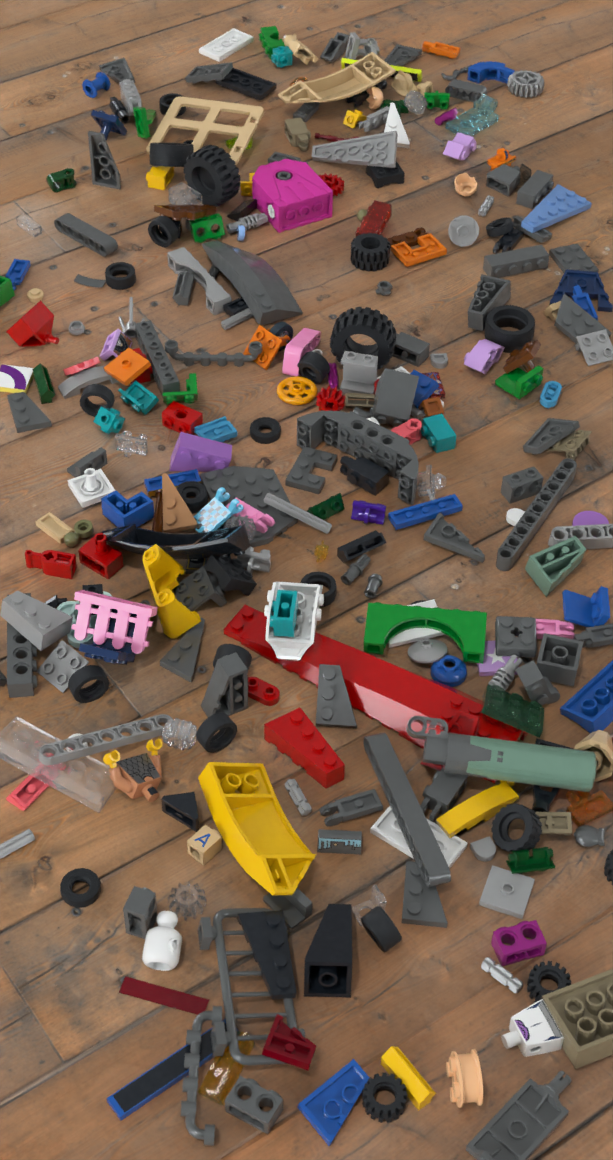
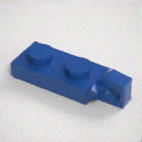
[5,259,31,291]
[571,285,598,321]

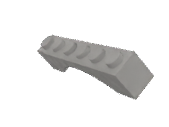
[167,247,232,316]

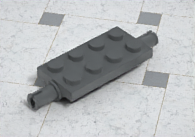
[466,1071,572,1160]

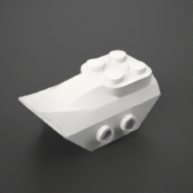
[264,581,324,661]

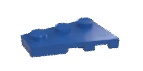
[297,1059,370,1146]

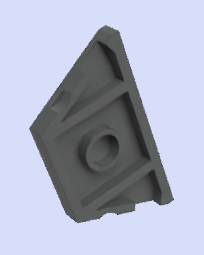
[554,294,612,344]

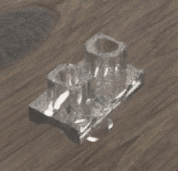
[115,430,148,458]
[417,465,447,501]

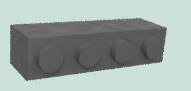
[483,244,549,278]

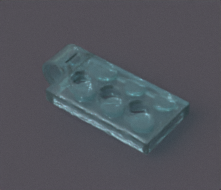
[445,94,499,137]

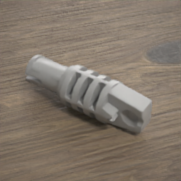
[226,213,268,234]
[483,655,522,704]

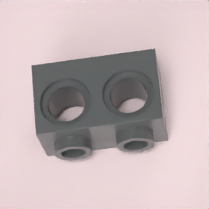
[501,466,543,504]
[123,886,158,939]
[225,1076,283,1135]

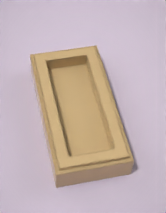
[36,512,74,544]

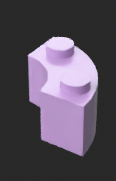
[443,132,477,161]
[464,339,505,375]

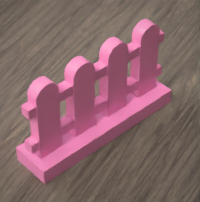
[71,590,158,654]

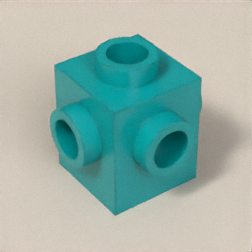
[271,46,293,68]
[93,406,126,434]

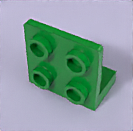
[163,373,198,405]

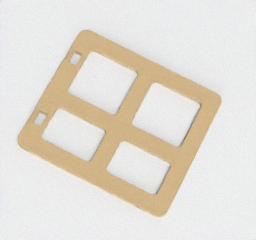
[146,96,264,165]

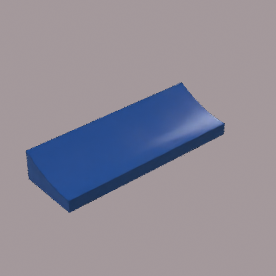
[560,660,613,733]

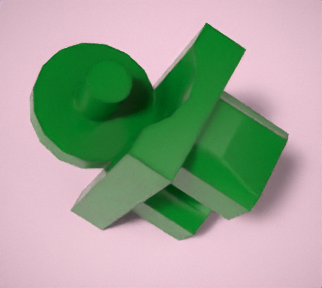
[424,91,450,109]

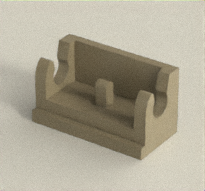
[524,812,572,836]

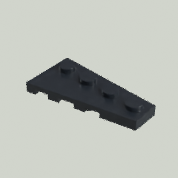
[237,910,297,1000]

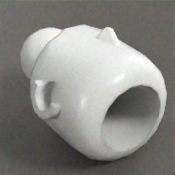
[142,911,182,971]

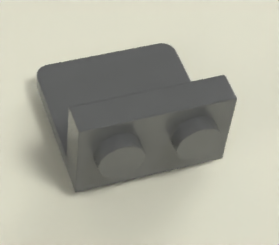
[174,566,227,611]

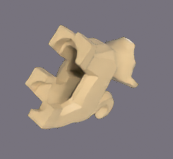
[283,34,319,65]

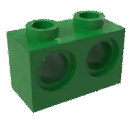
[189,213,225,243]

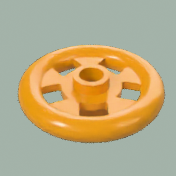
[277,376,317,405]

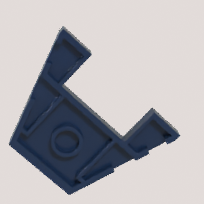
[549,270,613,312]

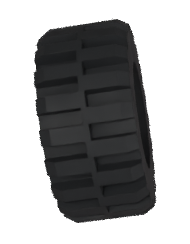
[184,145,241,207]
[330,307,396,370]

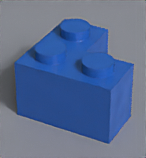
[101,490,154,528]

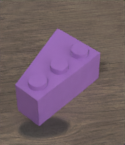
[169,432,232,472]

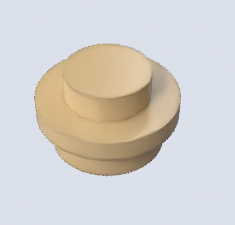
[27,288,44,303]

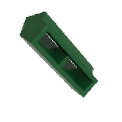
[33,363,55,404]

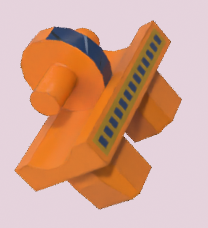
[487,148,516,171]

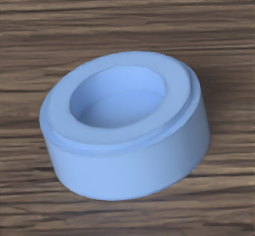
[237,225,245,241]

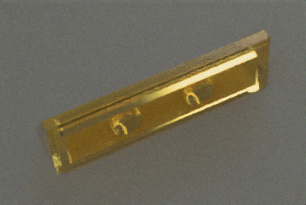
[198,1031,254,1105]

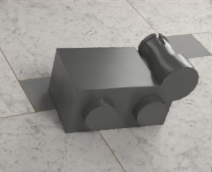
[515,660,560,707]

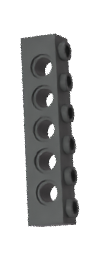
[135,320,180,398]
[7,593,38,698]

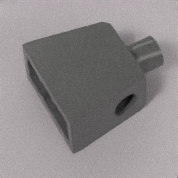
[486,164,521,197]

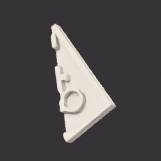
[384,103,410,148]

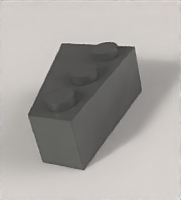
[201,652,248,717]

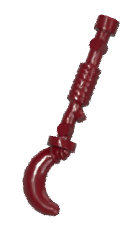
[315,133,358,142]

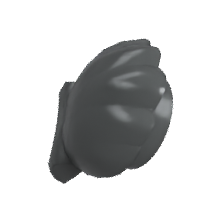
[573,825,605,847]

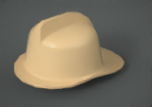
[391,70,418,97]

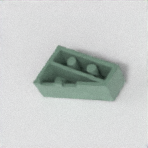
[525,536,587,597]

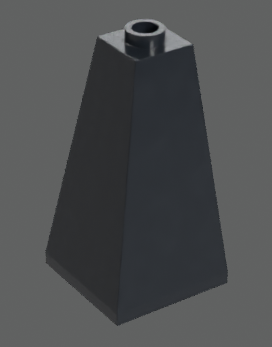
[304,904,352,998]

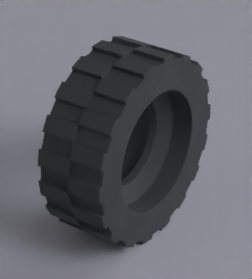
[491,803,542,853]

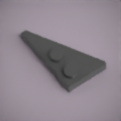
[423,513,485,563]
[160,618,205,682]

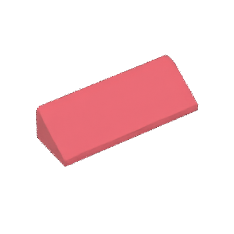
[6,753,67,811]

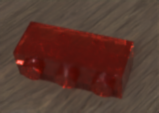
[355,200,392,236]

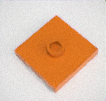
[104,347,151,386]

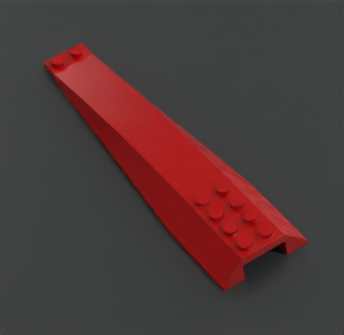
[224,604,533,784]

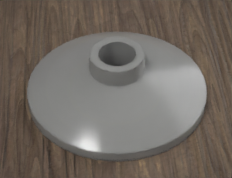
[408,639,447,663]

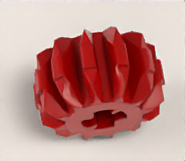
[316,385,346,411]

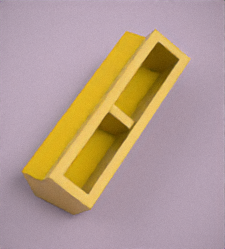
[381,1046,436,1111]

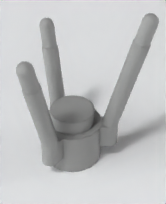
[119,297,145,338]

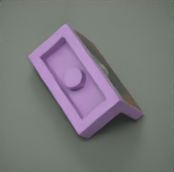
[100,329,132,361]

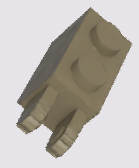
[285,117,311,151]

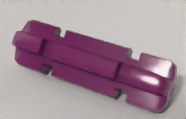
[328,363,338,389]

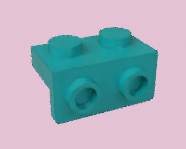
[118,380,159,415]

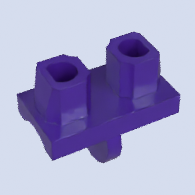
[351,500,386,525]

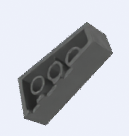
[468,274,511,331]

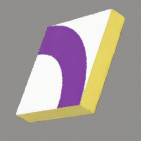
[0,364,34,393]

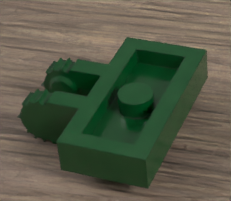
[381,99,409,117]

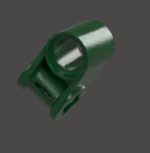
[46,168,76,192]

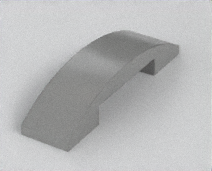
[58,366,119,399]

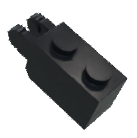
[340,456,389,496]

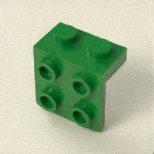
[495,365,544,400]

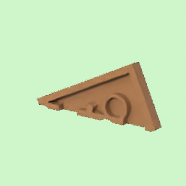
[162,473,199,533]

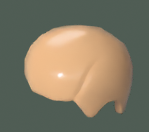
[366,87,383,109]
[454,173,478,196]

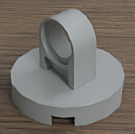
[448,215,479,247]

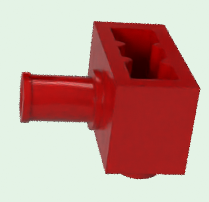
[78,533,123,580]

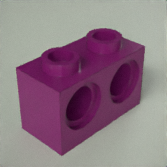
[491,920,547,967]

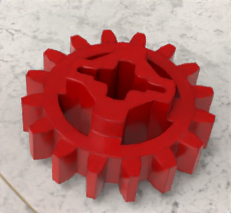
[319,173,344,196]

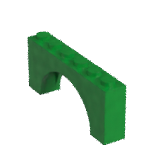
[363,602,487,664]

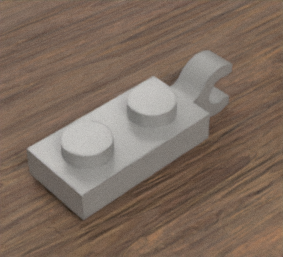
[359,106,389,132]

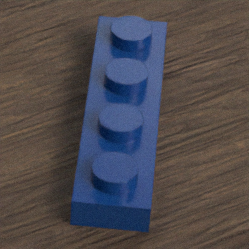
[388,494,463,530]

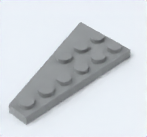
[312,131,398,168]

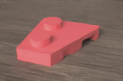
[63,357,100,376]

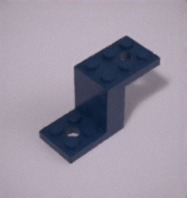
[79,609,156,665]

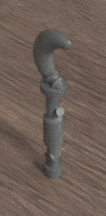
[441,61,481,81]

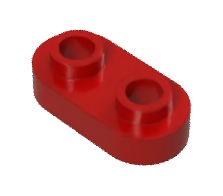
[248,677,280,706]

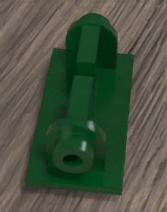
[307,493,345,520]
[506,847,555,874]

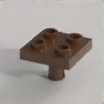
[503,339,541,374]

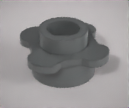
[376,281,393,295]

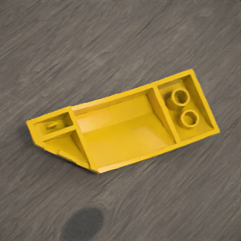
[198,762,316,896]

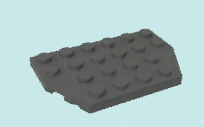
[200,466,298,548]

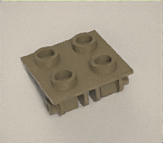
[545,430,592,460]

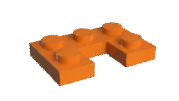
[391,233,447,267]

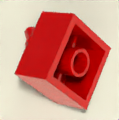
[6,300,59,347]

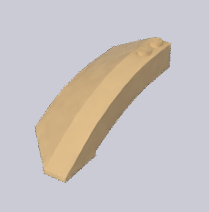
[278,52,396,103]

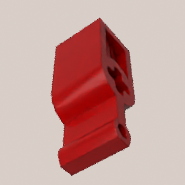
[25,550,77,579]

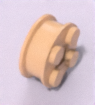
[446,1049,483,1108]

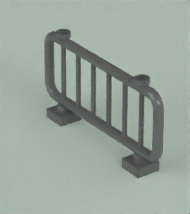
[197,908,305,1065]

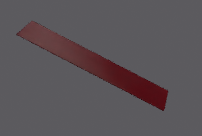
[119,976,209,1015]

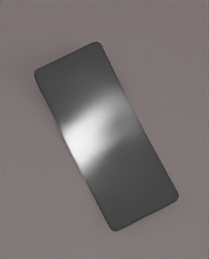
[74,274,106,288]

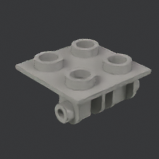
[575,329,613,366]
[37,640,89,694]

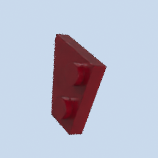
[262,1014,316,1070]

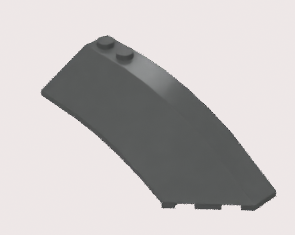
[202,240,303,325]

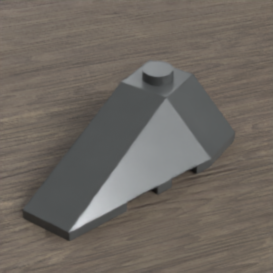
[88,131,121,189]

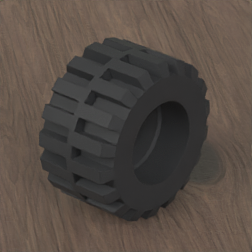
[350,233,390,271]

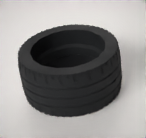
[149,143,194,167]
[484,305,535,353]

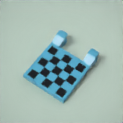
[194,487,244,533]

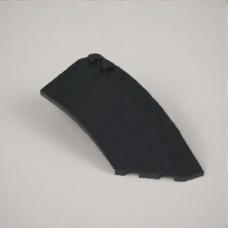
[99,524,250,559]

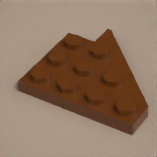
[154,205,216,220]

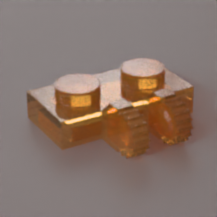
[566,790,613,827]

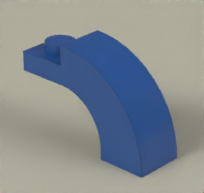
[467,62,515,84]

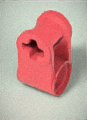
[391,418,422,445]

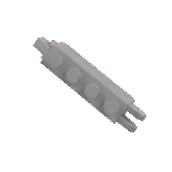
[119,79,142,116]

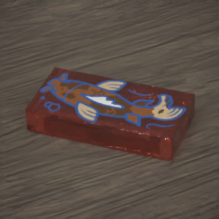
[422,372,445,399]

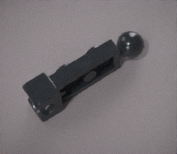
[346,79,387,108]

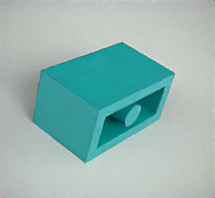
[420,414,457,453]

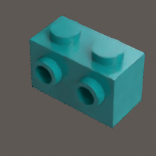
[270,590,298,637]

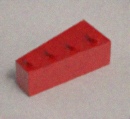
[264,707,345,789]

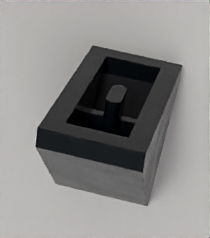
[161,792,199,832]

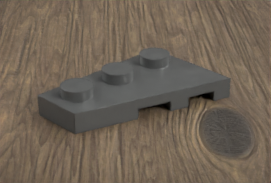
[99,58,135,85]

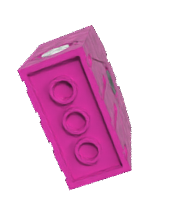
[252,159,333,233]

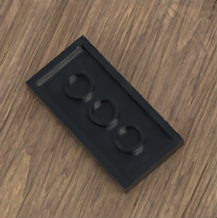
[216,68,276,100]

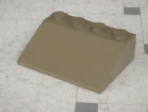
[542,969,613,1069]

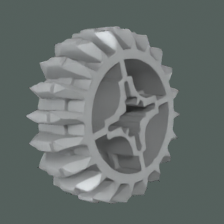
[507,70,545,98]

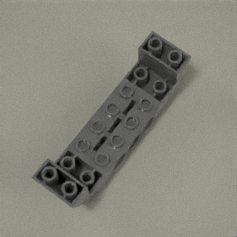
[297,411,419,505]

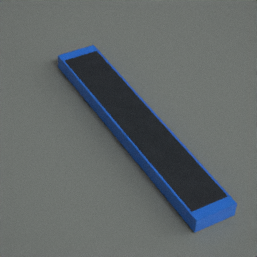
[107,1019,242,1121]

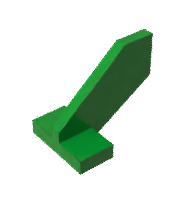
[133,107,157,138]

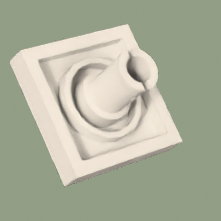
[68,468,115,508]

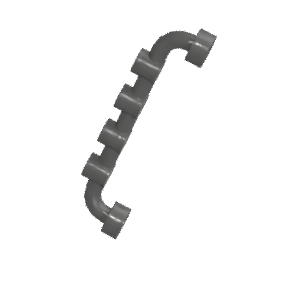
[165,340,262,367]
[181,1006,222,1146]

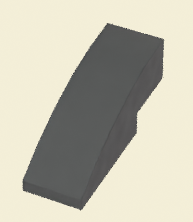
[320,32,350,62]

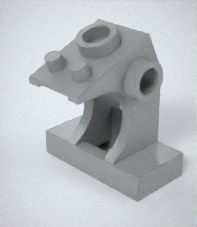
[345,32,380,60]

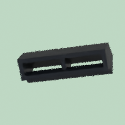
[337,530,387,563]

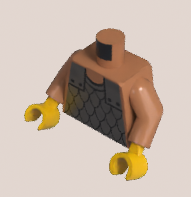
[103,738,162,802]

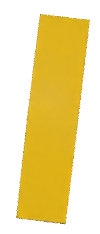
[436,782,519,838]

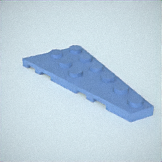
[521,184,592,233]

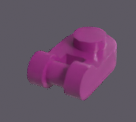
[435,108,458,125]

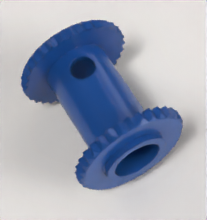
[82,72,110,98]

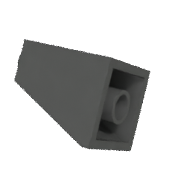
[372,368,419,427]

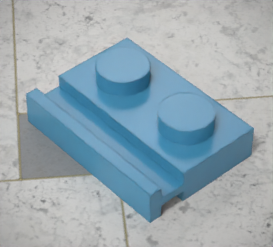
[194,416,237,442]

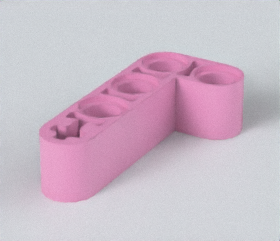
[282,328,321,376]

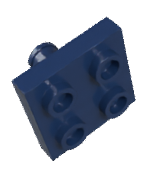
[91,110,127,140]

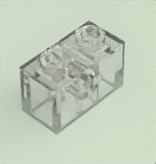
[168,182,202,205]

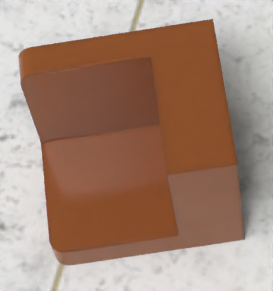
[418,397,444,417]

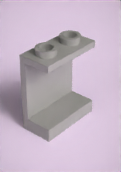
[340,351,378,394]

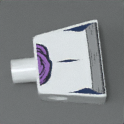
[501,999,564,1057]

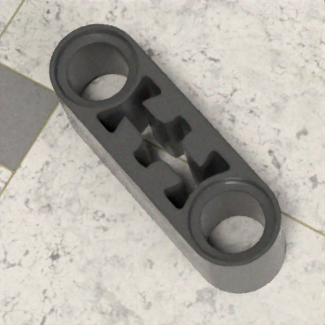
[445,79,487,103]

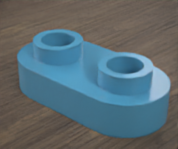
[540,381,562,408]

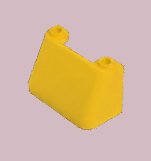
[142,544,201,639]

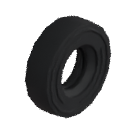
[486,217,514,237]
[250,417,281,444]
[60,868,101,908]

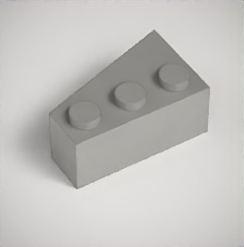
[0,590,73,651]

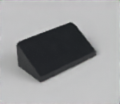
[227,199,257,221]

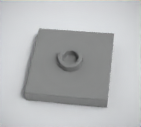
[479,865,535,919]

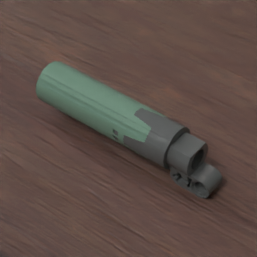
[406,716,597,792]

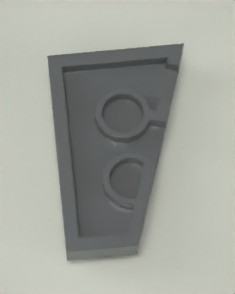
[384,44,422,67]
[7,392,52,433]
[523,418,580,454]
[316,664,357,728]
[402,861,448,928]

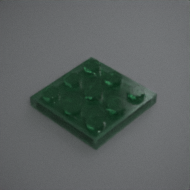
[481,684,544,738]

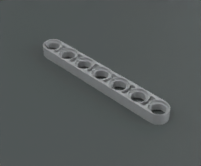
[39,714,173,765]

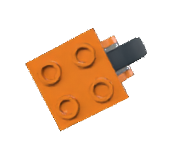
[243,322,294,370]

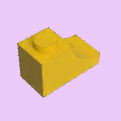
[146,166,175,190]

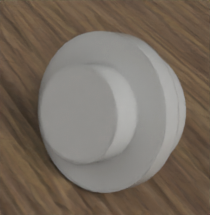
[68,320,85,335]

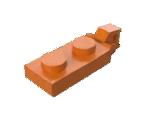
[422,41,461,59]

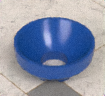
[430,655,467,687]

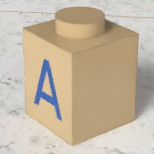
[187,825,222,866]

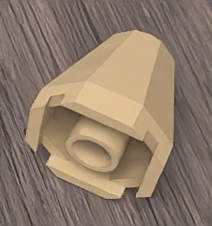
[574,730,613,782]

